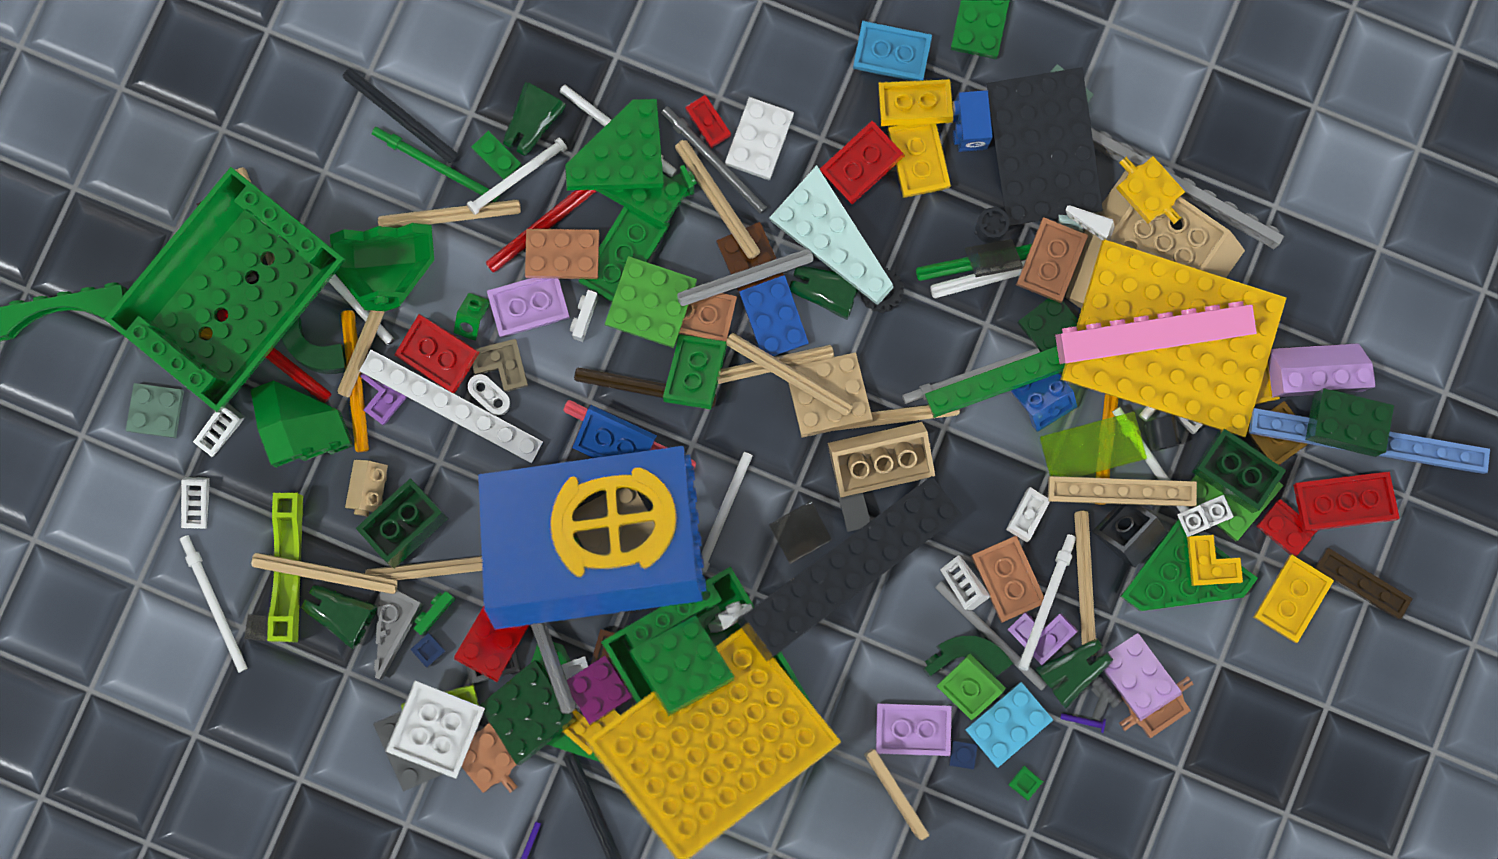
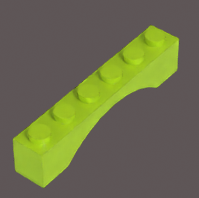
[267,493,303,642]

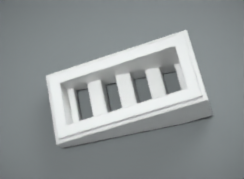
[1066,205,1115,241]
[193,404,245,457]
[181,477,209,529]
[940,555,990,610]

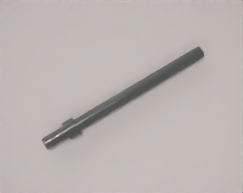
[661,106,767,214]

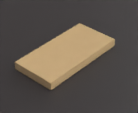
[864,749,929,840]

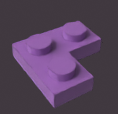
[360,373,407,426]
[1008,612,1078,665]

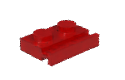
[1256,499,1318,557]

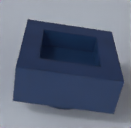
[410,633,446,668]
[949,741,977,769]

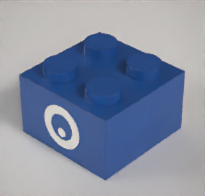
[953,90,992,152]

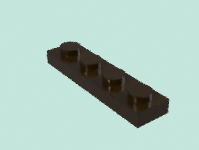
[1314,548,1413,620]

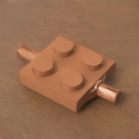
[1119,676,1193,738]
[461,723,518,793]

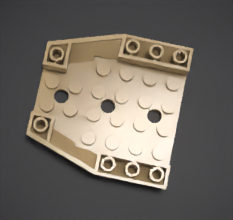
[1065,170,1245,309]

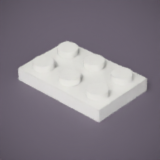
[725,97,794,180]

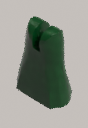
[502,82,566,156]
[789,266,858,320]
[300,584,377,649]
[1036,638,1114,708]

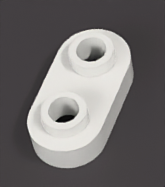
[468,374,511,416]

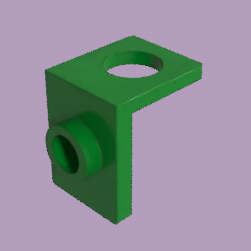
[670,165,696,198]
[454,293,490,341]

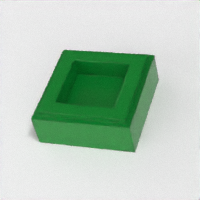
[1008,766,1043,801]

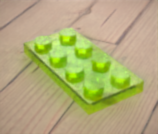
[1040,412,1147,477]

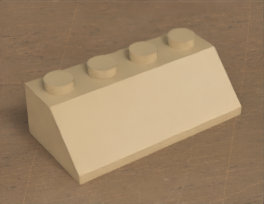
[828,422,935,497]

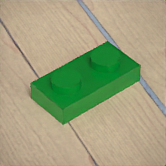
[471,131,522,180]
[413,591,456,636]

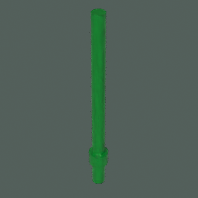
[372,126,501,202]

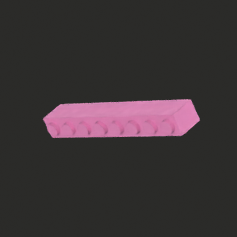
[1055,301,1257,364]

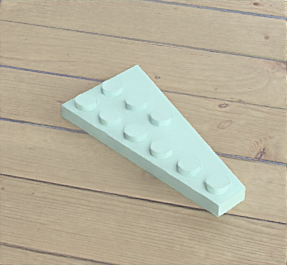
[769,165,894,305]

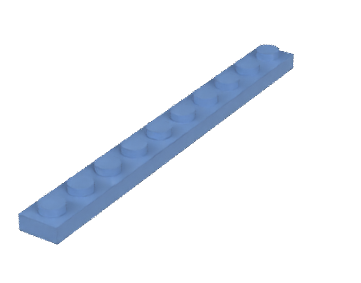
[1249,408,1490,474]

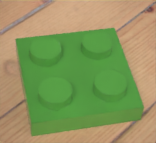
[936,654,1006,720]

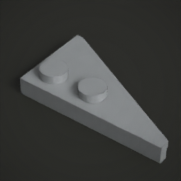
[374,590,423,680]

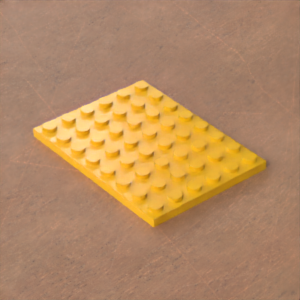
[1061,239,1286,437]
[586,628,841,859]

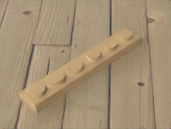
[1048,476,1197,507]

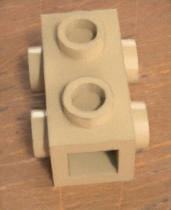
[345,460,388,517]

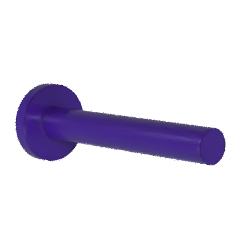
[1060,713,1106,733]
[521,822,541,859]

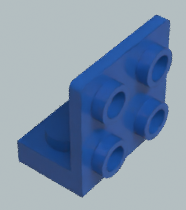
[1011,373,1078,432]

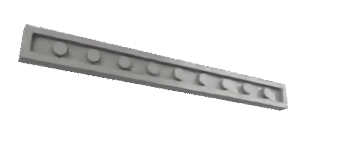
[1091,128,1284,249]

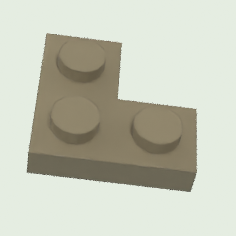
[473,339,528,392]

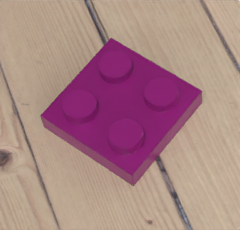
[566,656,632,725]

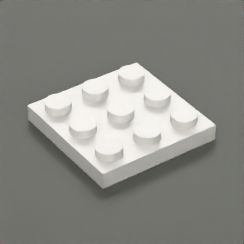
[386,681,485,778]

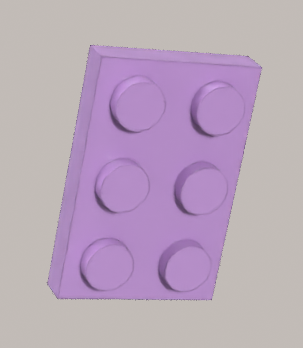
[487,278,570,338]
[1104,633,1181,721]
[876,704,951,756]

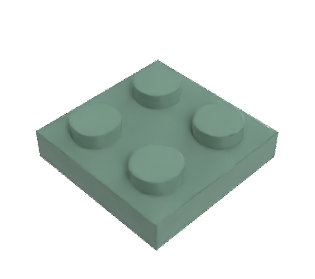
[126,383,184,438]

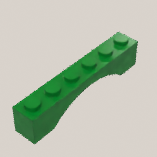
[0,282,128,342]

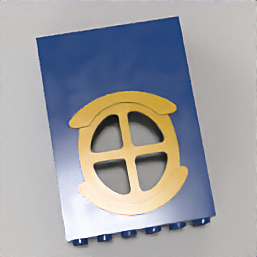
[478,446,706,629]

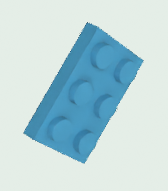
[853,21,932,81]

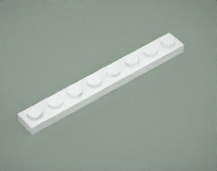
[359,350,543,464]

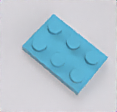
[965,682,1053,768]

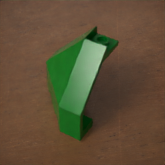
[330,223,434,312]
[251,380,354,467]

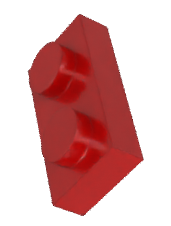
[685,95,731,148]

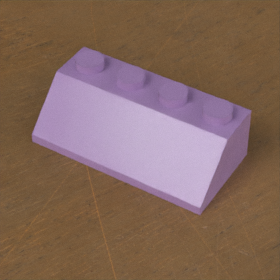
[1268,344,1375,397]

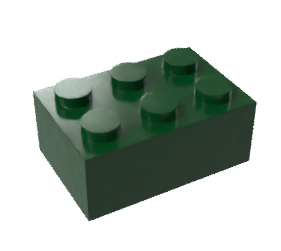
[1305,388,1394,457]
[1191,429,1286,513]
[355,478,449,569]

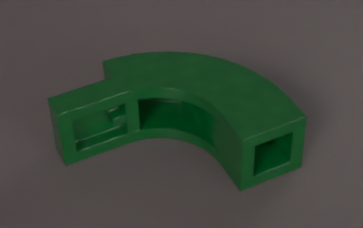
[282,317,347,374]
[923,636,1013,677]

